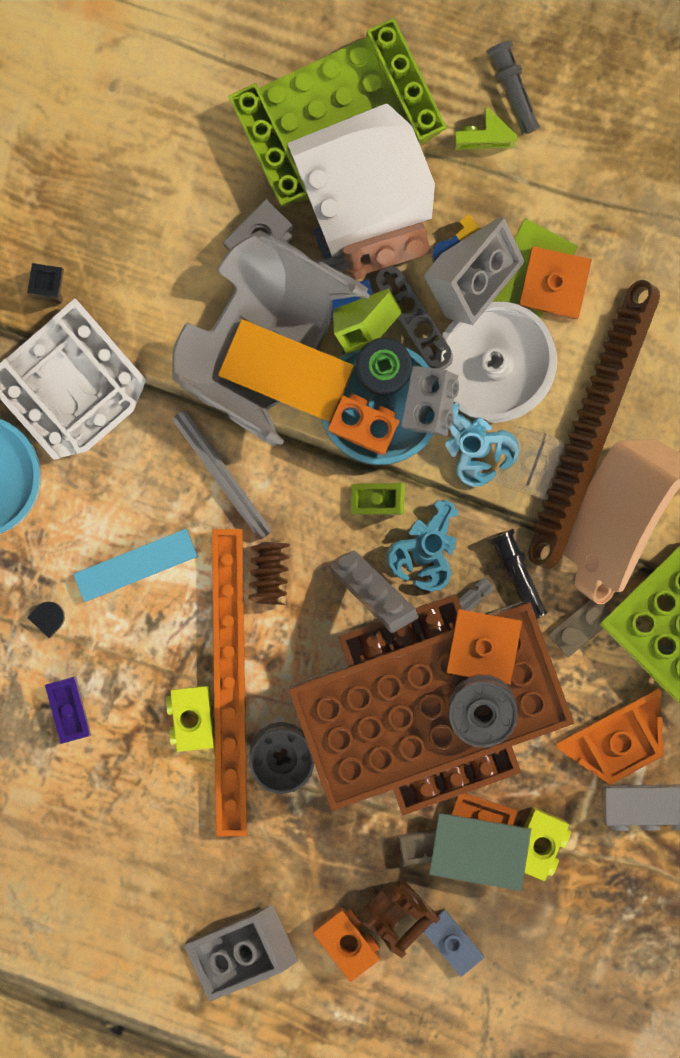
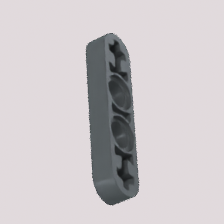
[376,266,453,370]

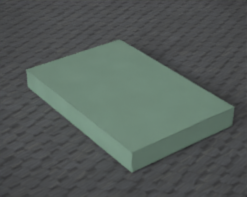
[429,813,532,891]

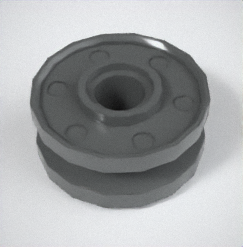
[449,674,517,747]

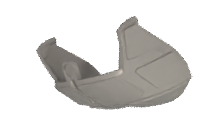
[172,230,370,446]

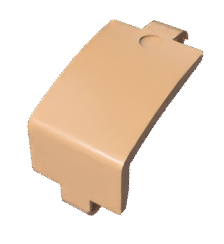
[563,439,680,604]

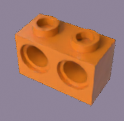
[328,394,400,457]

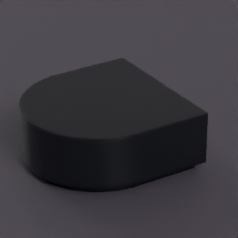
[27,602,65,638]

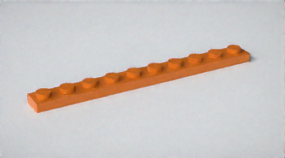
[212,529,247,837]

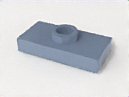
[424,908,485,977]

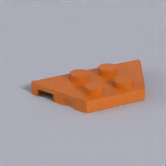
[554,688,664,785]

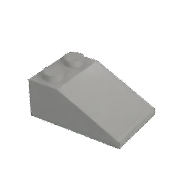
[424,217,525,325]
[184,904,298,1002]

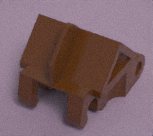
[360,880,441,958]

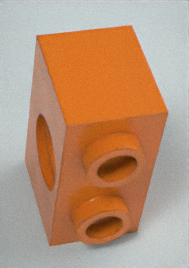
[313,906,381,983]

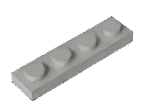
[329,550,418,633]

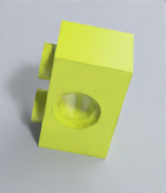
[166,685,215,752]
[524,806,571,881]

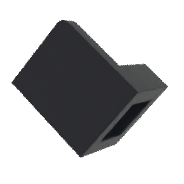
[27,263,64,303]

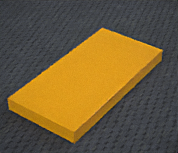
[218,319,355,423]

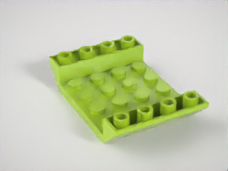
[228,18,447,207]

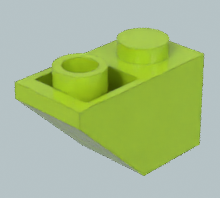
[333,288,401,354]

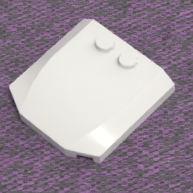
[287,103,435,258]
[0,298,146,460]

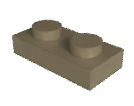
[548,599,611,658]

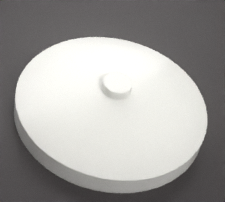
[435,302,557,423]

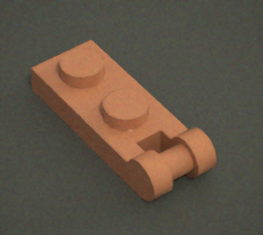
[343,222,431,280]

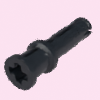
[488,528,548,619]

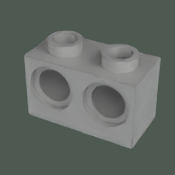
[401,366,459,436]

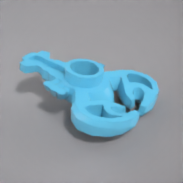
[445,402,520,487]
[386,500,459,592]

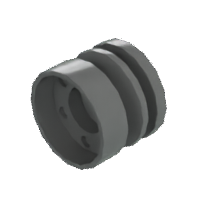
[249,721,314,794]

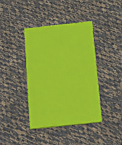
[492,218,578,318]

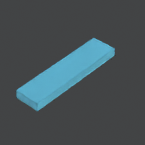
[73,529,198,602]

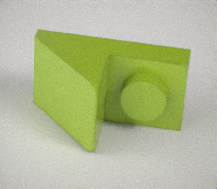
[454,106,517,150]
[351,483,405,515]

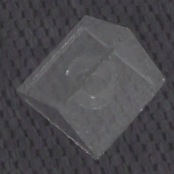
[494,425,566,501]

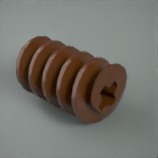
[248,542,290,605]

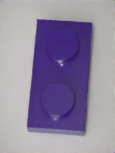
[45,676,92,744]

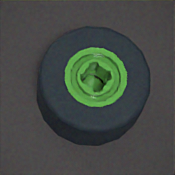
[356,337,412,396]

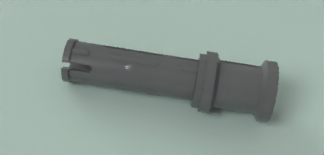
[486,41,541,135]

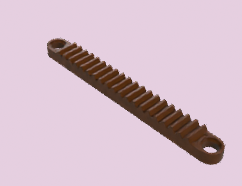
[528,280,660,569]

